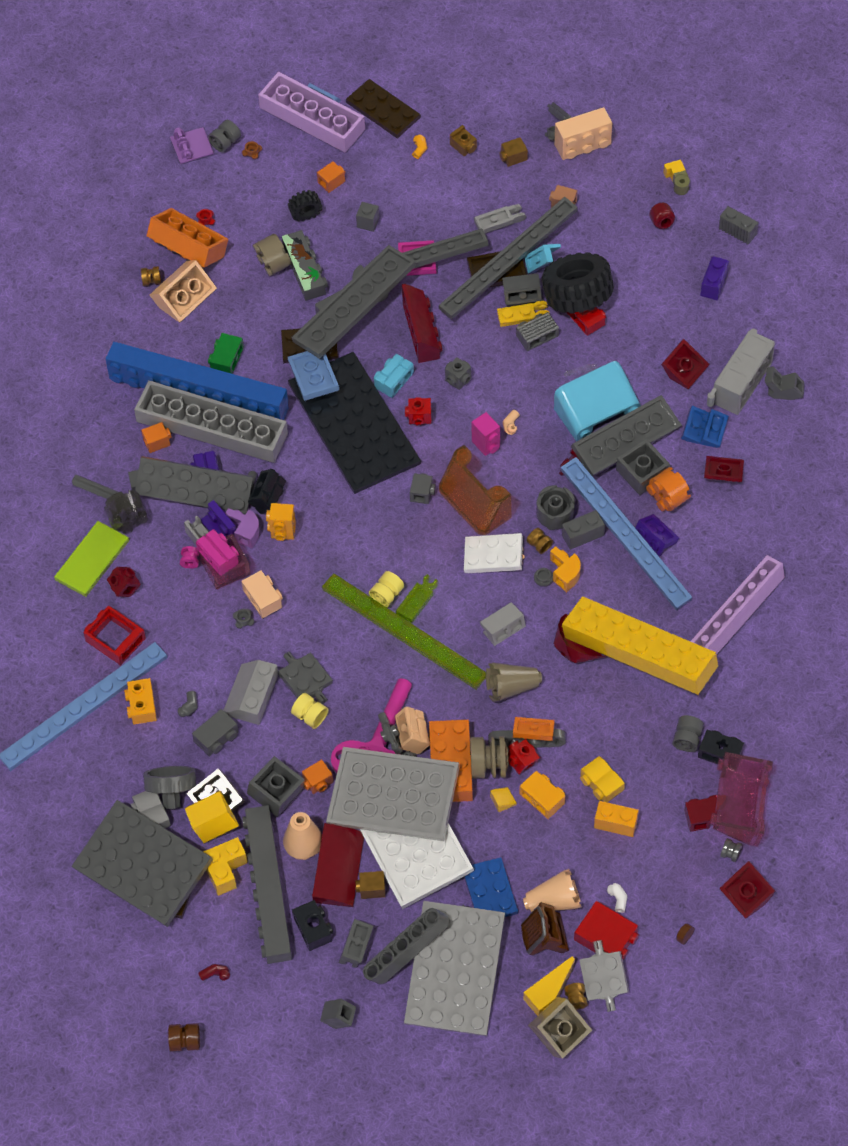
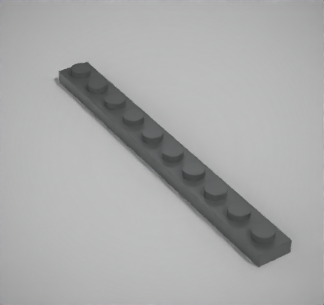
[439,197,578,320]

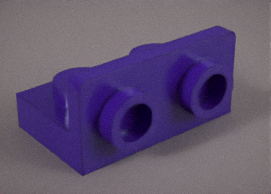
[201,500,236,544]
[635,514,679,557]

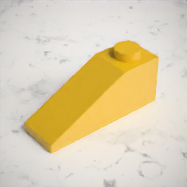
[523,956,575,1016]

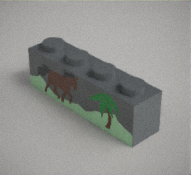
[282,230,328,301]

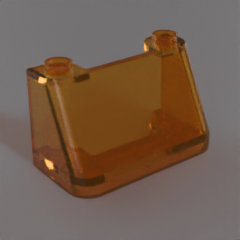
[439,445,512,535]

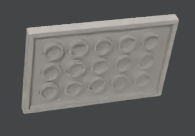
[326,747,460,841]
[404,901,505,1036]

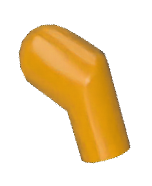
[412,134,427,159]

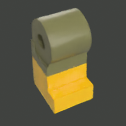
[663,160,690,195]

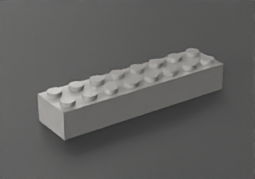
[134,381,288,463]

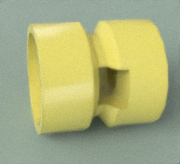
[369,571,404,608]
[291,693,328,729]

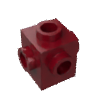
[106,567,141,597]

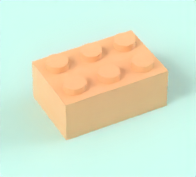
[555,107,612,160]

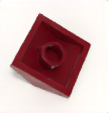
[661,339,710,389]
[704,456,744,482]
[719,861,776,919]

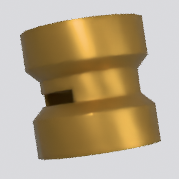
[141,266,161,286]
[526,528,553,554]
[564,983,588,1010]

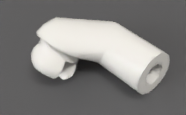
[607,883,627,913]

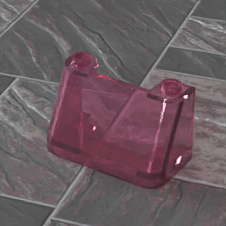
[710,752,773,847]

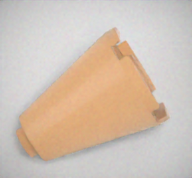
[283,812,322,860]
[523,869,582,912]

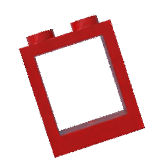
[83,605,146,666]

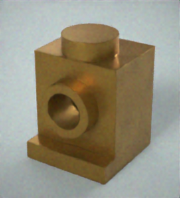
[450,125,477,156]

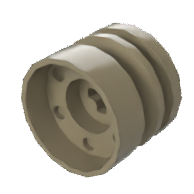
[470,736,508,779]

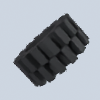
[288,190,322,222]

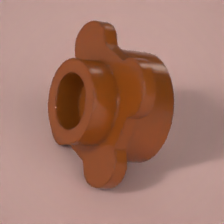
[242,141,262,159]

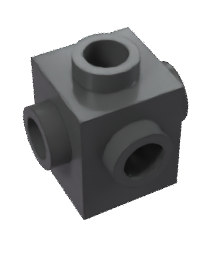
[445,357,472,390]

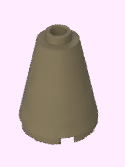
[486,663,542,702]

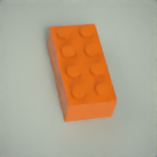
[147,208,229,268]
[429,720,473,802]

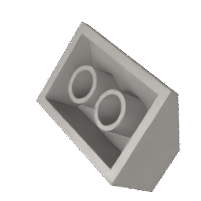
[223,660,278,725]

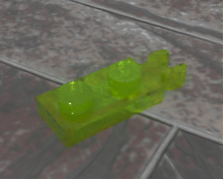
[396,574,438,623]

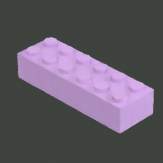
[258,72,365,153]

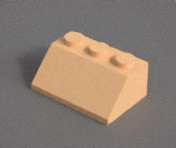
[150,260,217,322]

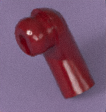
[198,964,230,981]

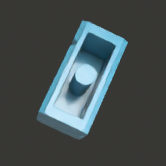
[374,354,414,398]

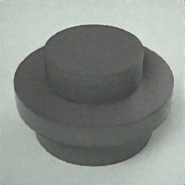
[534,568,553,586]

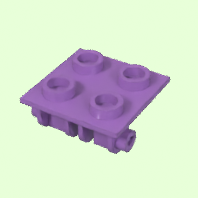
[170,127,214,164]

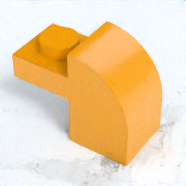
[550,546,581,593]

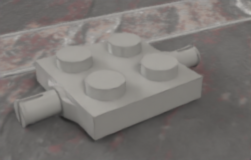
[579,940,629,1012]

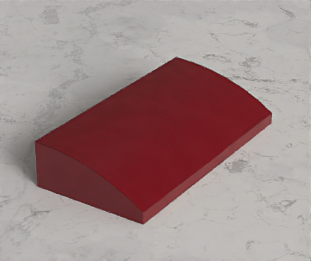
[312,823,364,907]

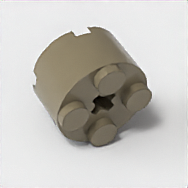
[252,234,292,277]

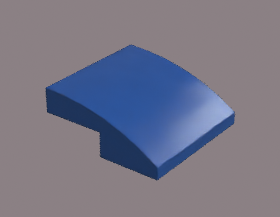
[681,406,729,448]

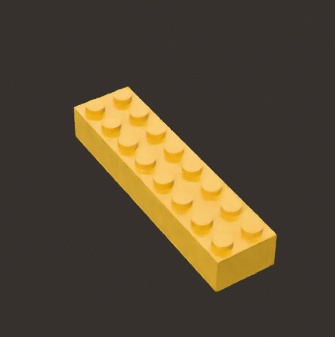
[562,596,718,695]

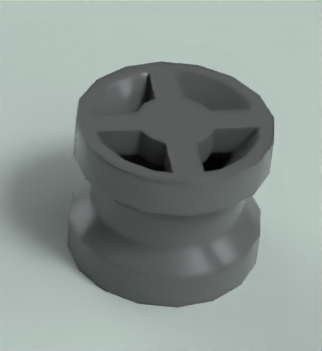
[720,838,743,862]

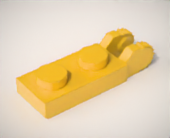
[497,301,550,327]

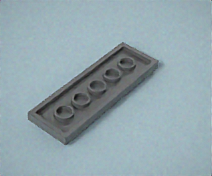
[571,395,682,477]
[135,456,253,514]

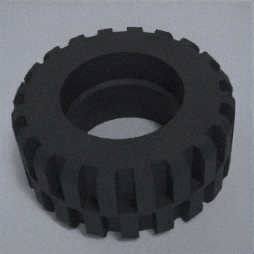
[541,252,614,313]

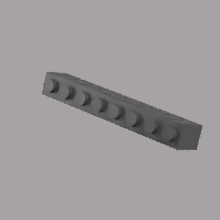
[242,805,292,964]

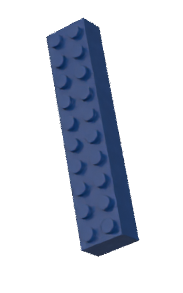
[105,341,289,420]

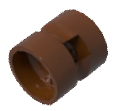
[168,1023,200,1052]

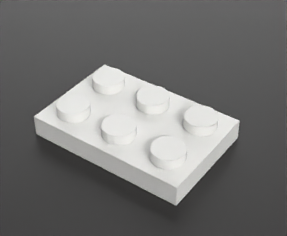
[464,533,523,573]

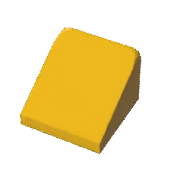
[490,787,517,812]

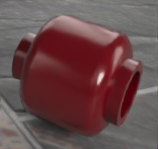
[649,202,675,229]

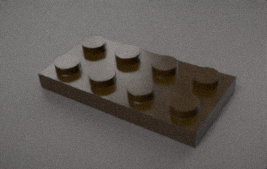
[346,79,421,139]

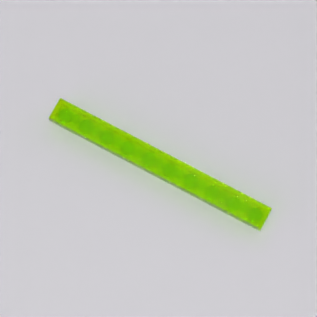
[322,573,486,690]

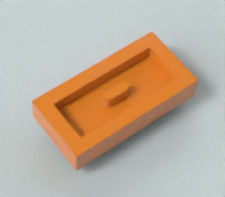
[513,717,555,741]

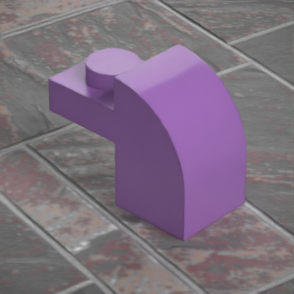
[225,508,260,549]

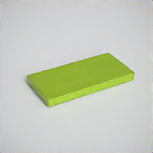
[54,521,129,597]

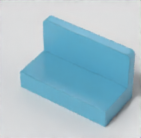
[524,244,561,273]

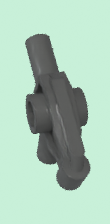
[378,712,402,754]

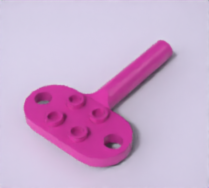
[331,678,412,773]

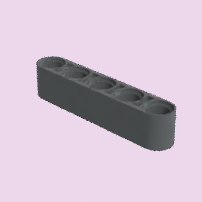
[363,908,449,984]

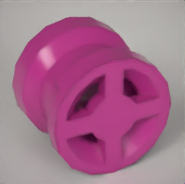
[180,546,200,569]

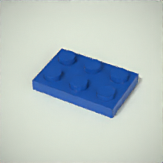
[464,857,518,917]

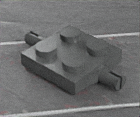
[278,652,333,704]

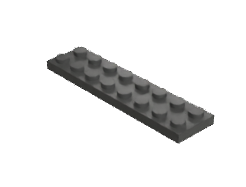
[292,245,416,359]

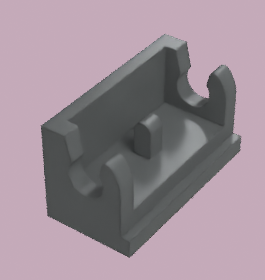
[338,919,373,968]

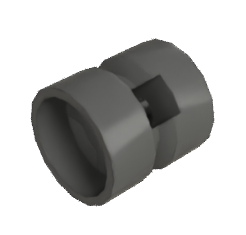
[208,119,241,153]
[672,715,704,752]

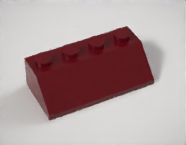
[402,284,443,363]

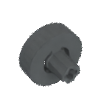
[143,766,196,809]

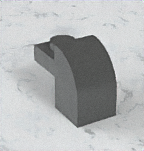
[765,366,804,400]

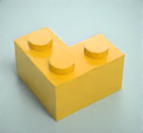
[203,837,247,896]

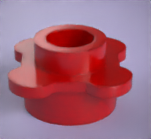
[196,209,215,225]

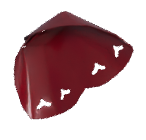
[553,614,608,663]

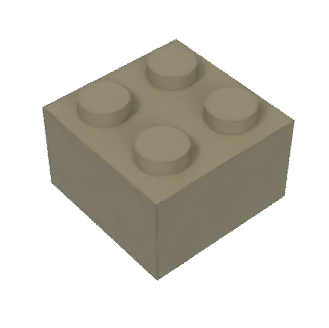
[528,997,592,1059]

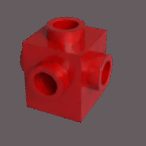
[405,397,431,425]
[508,739,540,775]

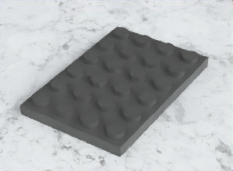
[71,800,213,927]

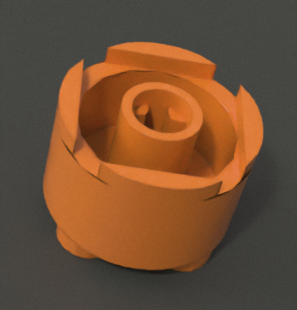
[646,467,691,511]

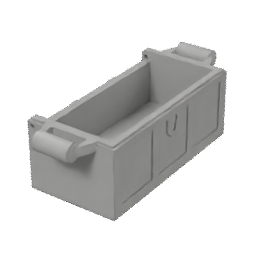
[707,329,775,415]

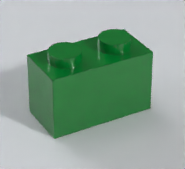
[208,333,244,374]

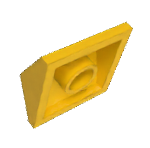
[185,791,239,843]

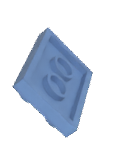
[288,351,339,401]

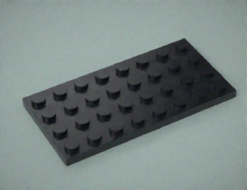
[288,352,421,494]

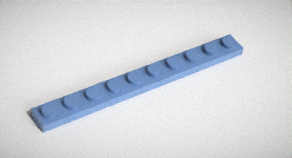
[561,457,692,611]
[0,642,167,771]

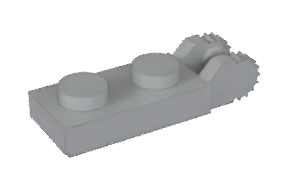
[474,204,526,233]

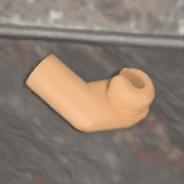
[502,410,520,435]

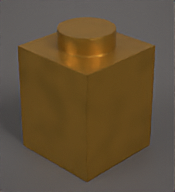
[499,137,528,167]
[356,871,385,899]

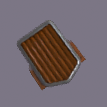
[521,902,569,956]

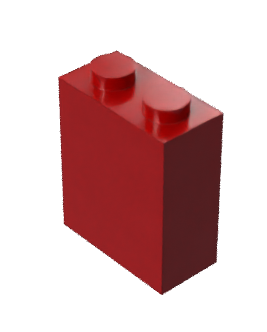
[574,901,639,960]

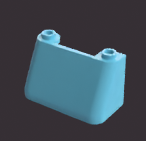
[554,361,641,442]

